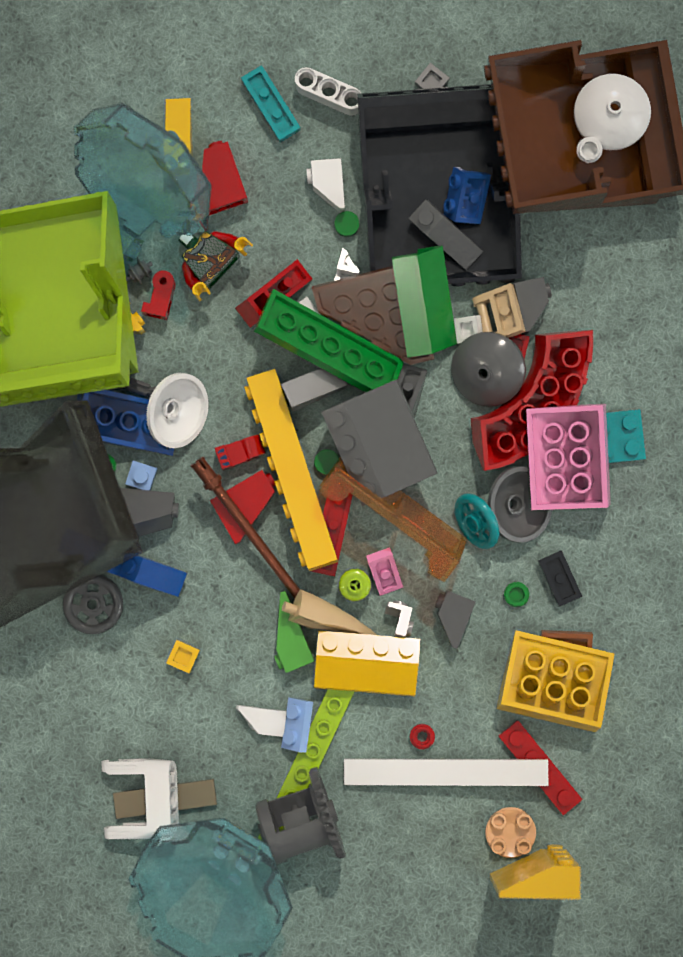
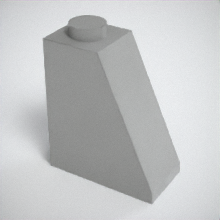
[281,368,348,412]

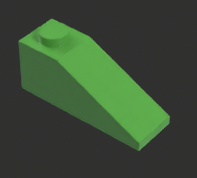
[274,591,315,673]

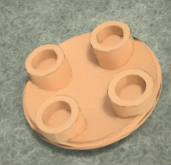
[485,807,536,858]

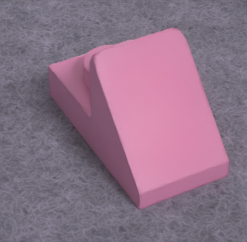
[366,547,403,596]

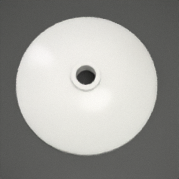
[574,74,651,150]
[147,373,208,448]

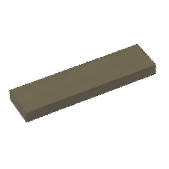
[113,779,217,819]

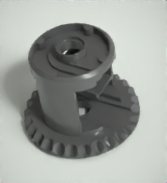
[255,767,346,865]

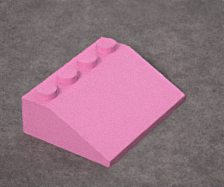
[526,404,611,510]

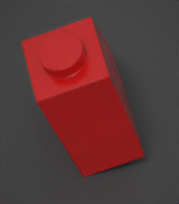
[198,141,248,218]
[210,470,276,545]

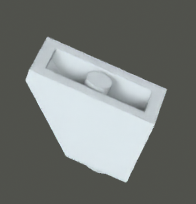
[307,158,345,213]

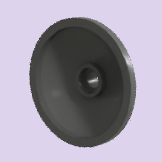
[451,332,526,407]
[488,466,552,542]

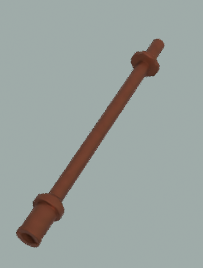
[190,456,310,603]

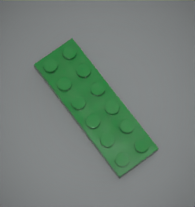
[254,289,404,393]

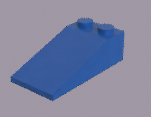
[70,390,174,456]

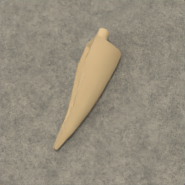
[282,590,377,635]

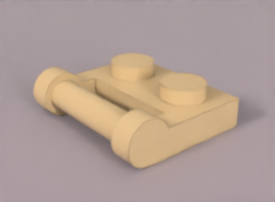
[472,283,526,338]

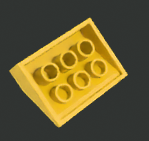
[497,630,615,732]
[490,845,580,899]

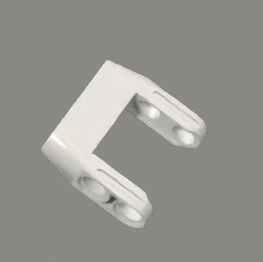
[101,758,179,839]

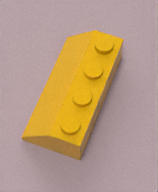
[314,631,420,697]

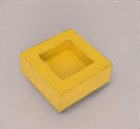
[166,640,200,673]

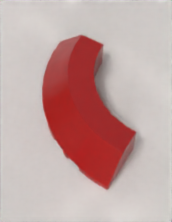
[471,330,593,471]

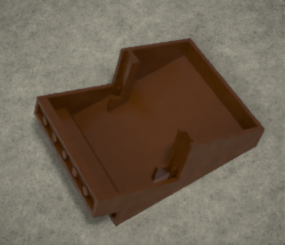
[484,40,683,214]

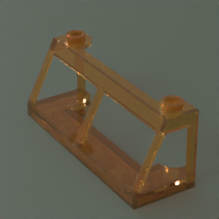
[316,456,467,582]

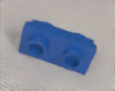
[443,167,491,224]

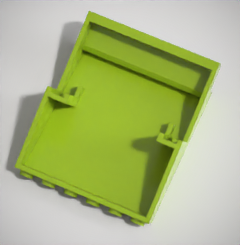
[0,191,139,407]

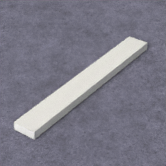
[344,759,548,786]

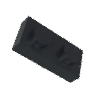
[538,550,582,607]

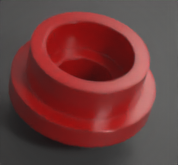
[410,724,435,749]

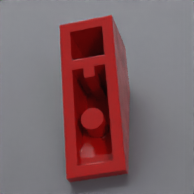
[235,259,312,328]

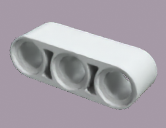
[295,67,361,116]

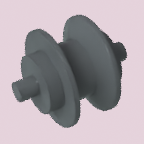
[126,257,153,285]

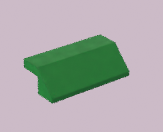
[392,245,457,357]

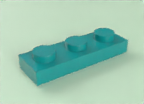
[241,65,301,142]

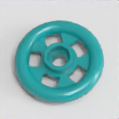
[454,493,500,549]

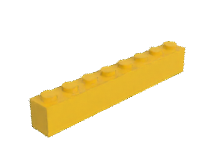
[244,369,338,571]

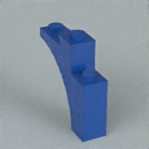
[59,528,187,597]

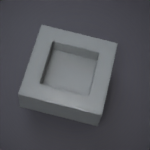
[414,63,450,89]

